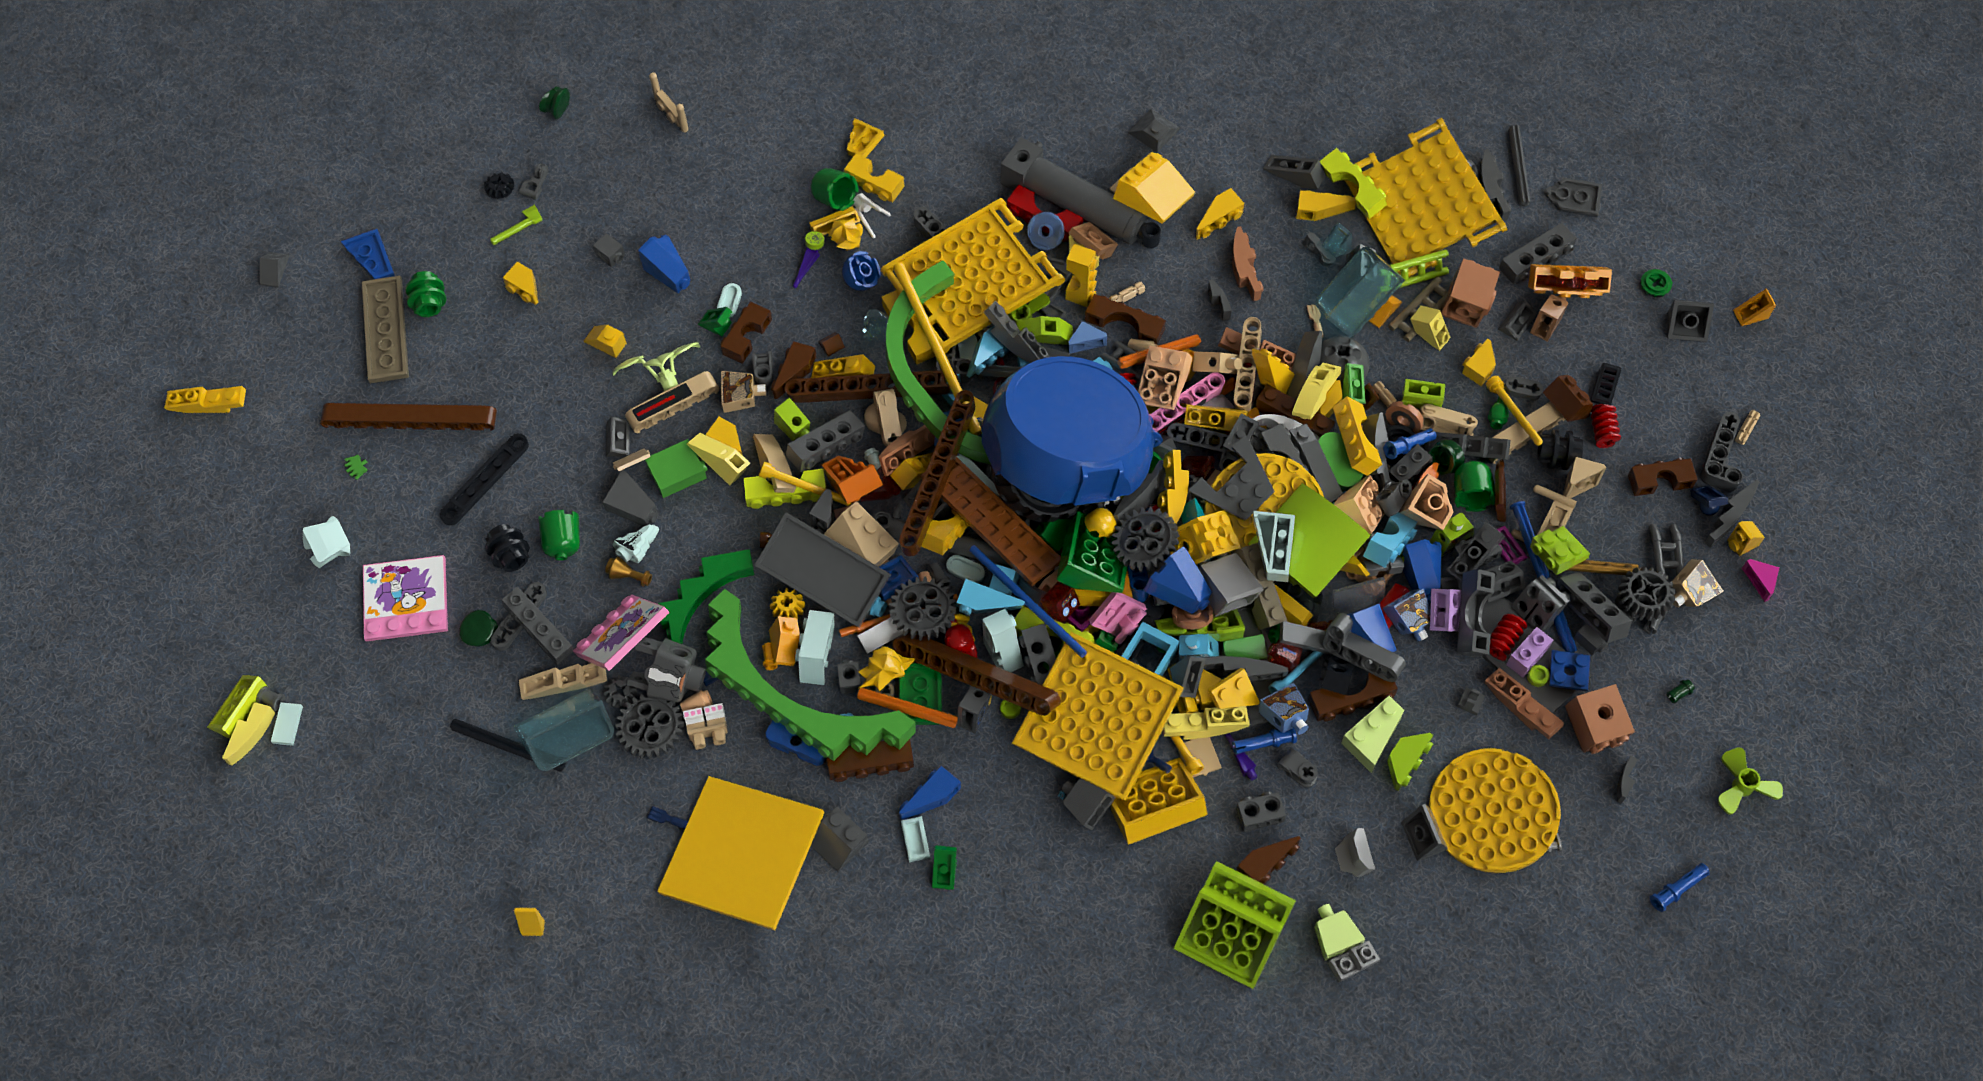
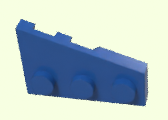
[341,229,395,279]

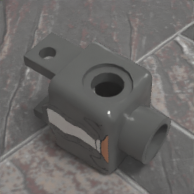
[627,637,706,702]

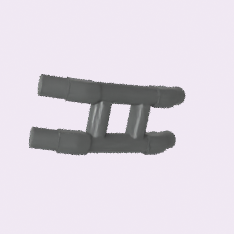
[1649,523,1684,576]

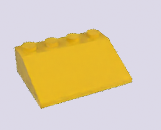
[1113,152,1195,224]
[1110,757,1207,845]

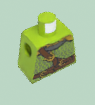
[1430,513,1474,557]

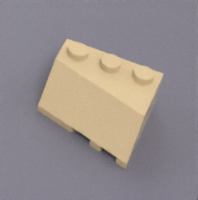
[824,501,899,567]

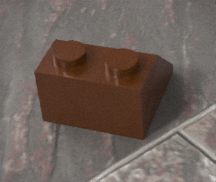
[1543,375,1593,422]

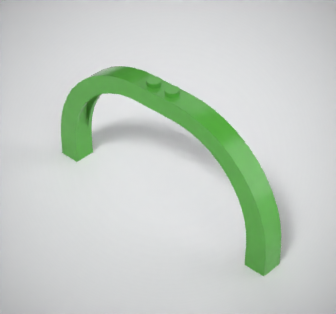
[885,260,991,465]

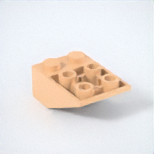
[1138,345,1192,410]
[1334,475,1385,534]

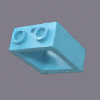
[1121,622,1179,676]

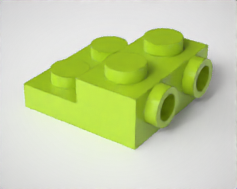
[1530,526,1590,575]

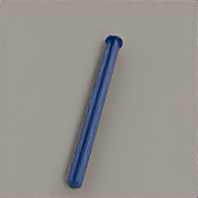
[1509,501,1577,653]

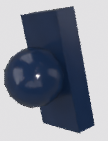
[1690,485,1728,515]

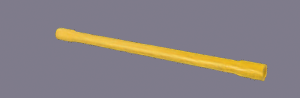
[893,263,982,436]

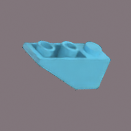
[967,326,1009,378]

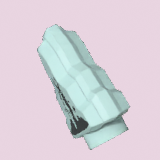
[613,524,659,563]

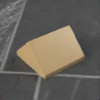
[1563,457,1606,499]

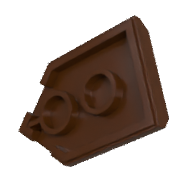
[1495,459,1506,522]

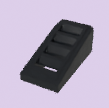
[1591,363,1622,405]

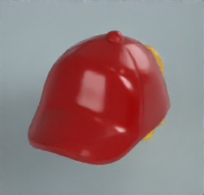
[944,614,977,658]

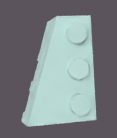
[1253,511,1295,582]
[982,609,1024,672]
[795,610,835,685]

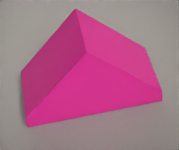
[1742,559,1779,602]

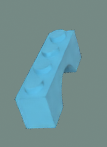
[1363,512,1417,568]

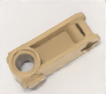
[873,388,902,447]
[1419,404,1478,436]

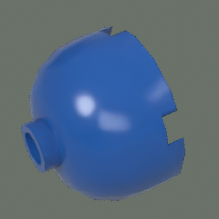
[842,251,881,291]

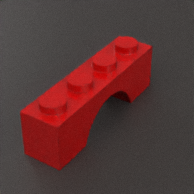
[1007,184,1083,242]

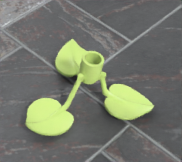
[612,342,700,392]

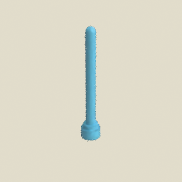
[1269,651,1323,694]

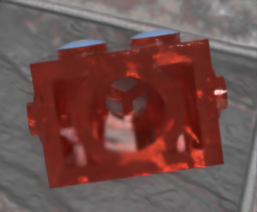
[1040,581,1080,623]

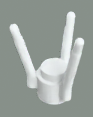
[853,193,891,238]

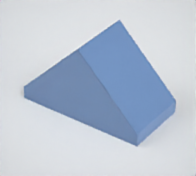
[1068,321,1107,354]

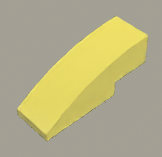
[222,702,275,765]

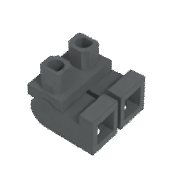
[1511,575,1570,632]

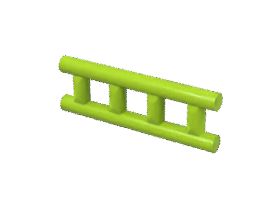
[1377,249,1449,293]

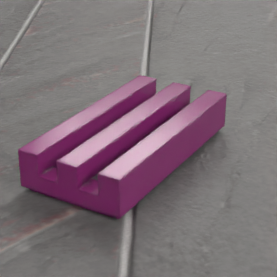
[1497,525,1528,565]

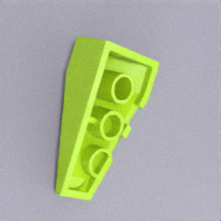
[1155,609,1245,642]

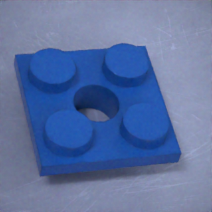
[1549,650,1590,691]

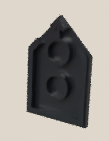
[1273,581,1323,624]

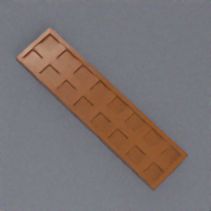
[921,453,1061,586]

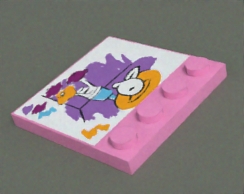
[363,555,448,642]
[573,595,669,671]

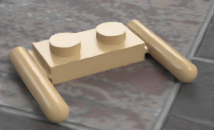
[649,73,688,132]
[1511,485,1577,542]

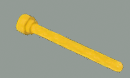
[1486,376,1543,446]
[758,461,852,506]
[1170,736,1204,776]

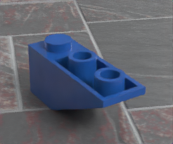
[899,766,961,820]

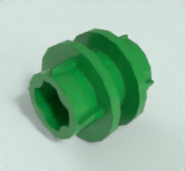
[405,271,447,317]

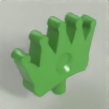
[345,455,368,480]

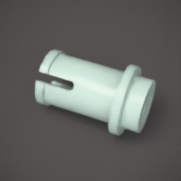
[864,448,883,473]

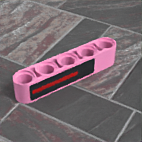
[1150,372,1225,435]

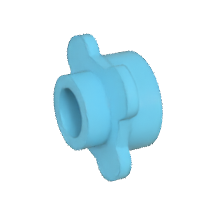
[870,596,887,617]

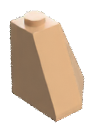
[1399,474,1453,530]

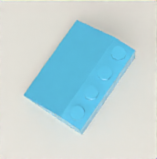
[956,579,1025,616]

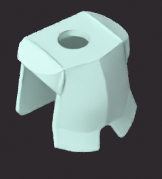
[303,516,350,568]

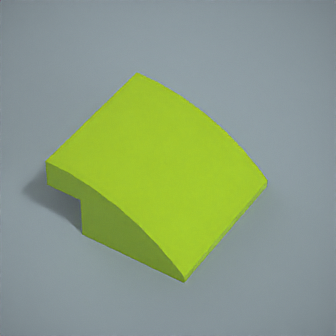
[1248,483,1371,598]
[1174,861,1296,989]

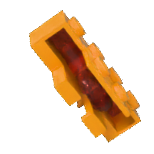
[1528,264,1612,298]

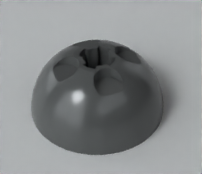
[1320,336,1370,389]

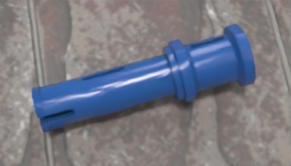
[1383,428,1437,459]
[1232,728,1297,755]
[1650,863,1710,912]

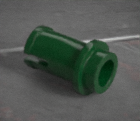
[1666,679,1695,704]

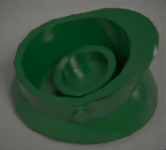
[539,86,570,120]
[1428,440,1465,475]
[459,610,498,647]

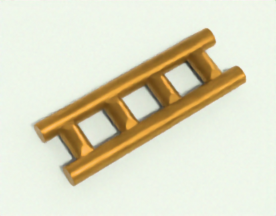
[1567,560,1640,575]

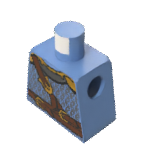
[1383,589,1431,642]
[1259,683,1309,735]

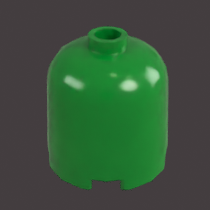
[811,168,858,211]
[1454,461,1495,512]
[538,510,580,561]

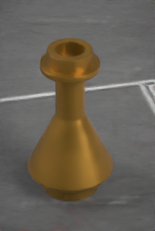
[605,556,652,586]

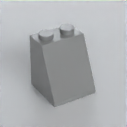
[1198,553,1264,617]

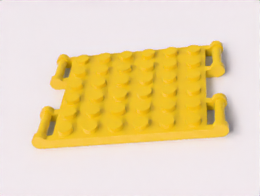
[1345,117,1508,279]
[880,198,1065,353]

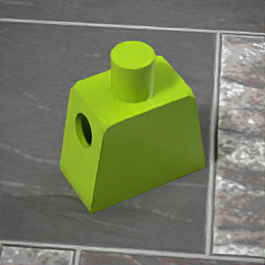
[774,398,810,441]

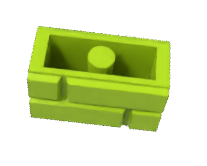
[1401,379,1445,409]

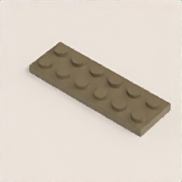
[362,276,409,383]

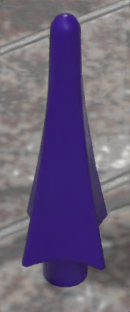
[793,247,820,288]
[1224,733,1258,781]

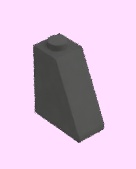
[603,470,658,526]

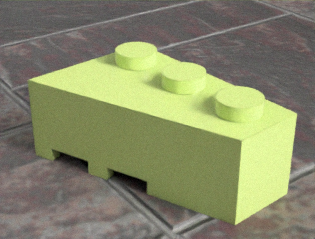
[1341,696,1404,773]

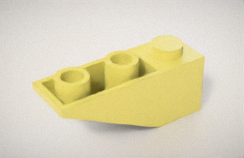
[687,433,750,485]

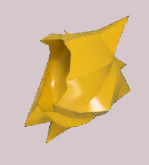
[828,218,863,251]
[858,646,915,691]

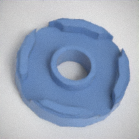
[1027,212,1065,250]

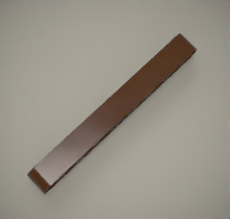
[785,370,961,403]
[899,390,976,557]
[320,403,497,431]
[893,633,1061,716]

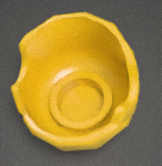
[1085,508,1117,538]

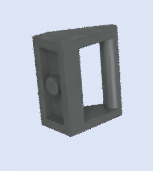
[809,489,835,533]

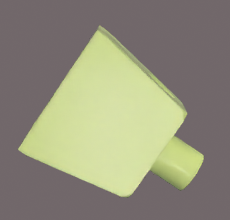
[1315,904,1365,961]

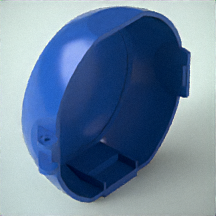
[981,356,1163,506]

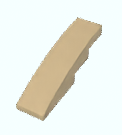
[753,434,796,493]
[519,663,607,700]

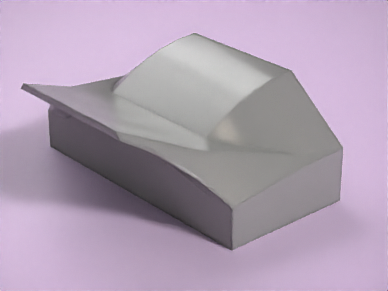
[1335,828,1375,877]

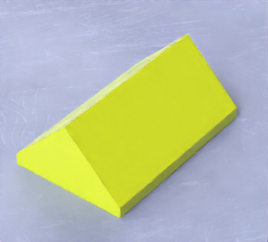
[207,675,268,739]

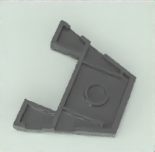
[1037,257,1099,320]
[1188,434,1275,521]

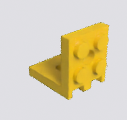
[1170,510,1240,565]

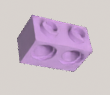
[1430,589,1462,631]
[1506,627,1553,678]

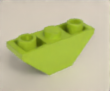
[1016,316,1073,345]
[1387,733,1433,791]

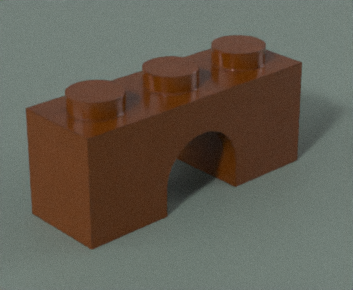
[720,301,772,364]
[1628,458,1698,496]

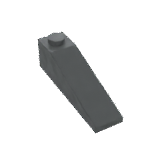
[1289,424,1343,503]

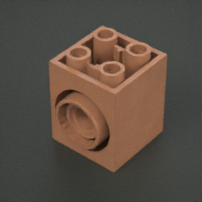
[1441,258,1500,328]
[1565,684,1635,754]

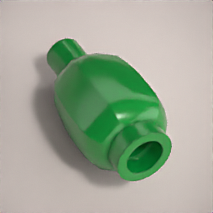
[1488,397,1509,430]

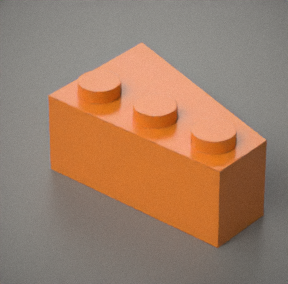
[821,456,883,504]

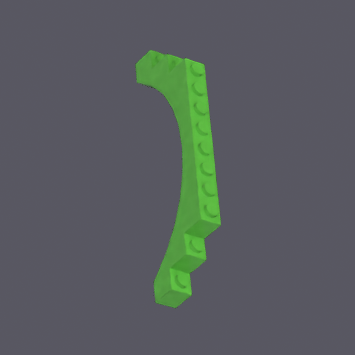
[705,589,916,761]

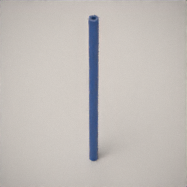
[969,545,1087,658]

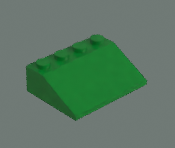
[1056,511,1130,593]

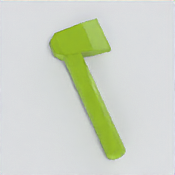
[490,205,542,245]

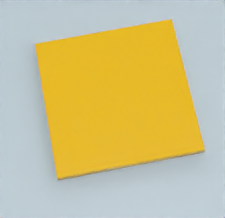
[1012,632,1184,802]
[657,776,825,931]

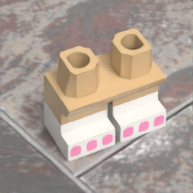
[683,703,728,750]

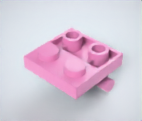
[1089,592,1147,645]

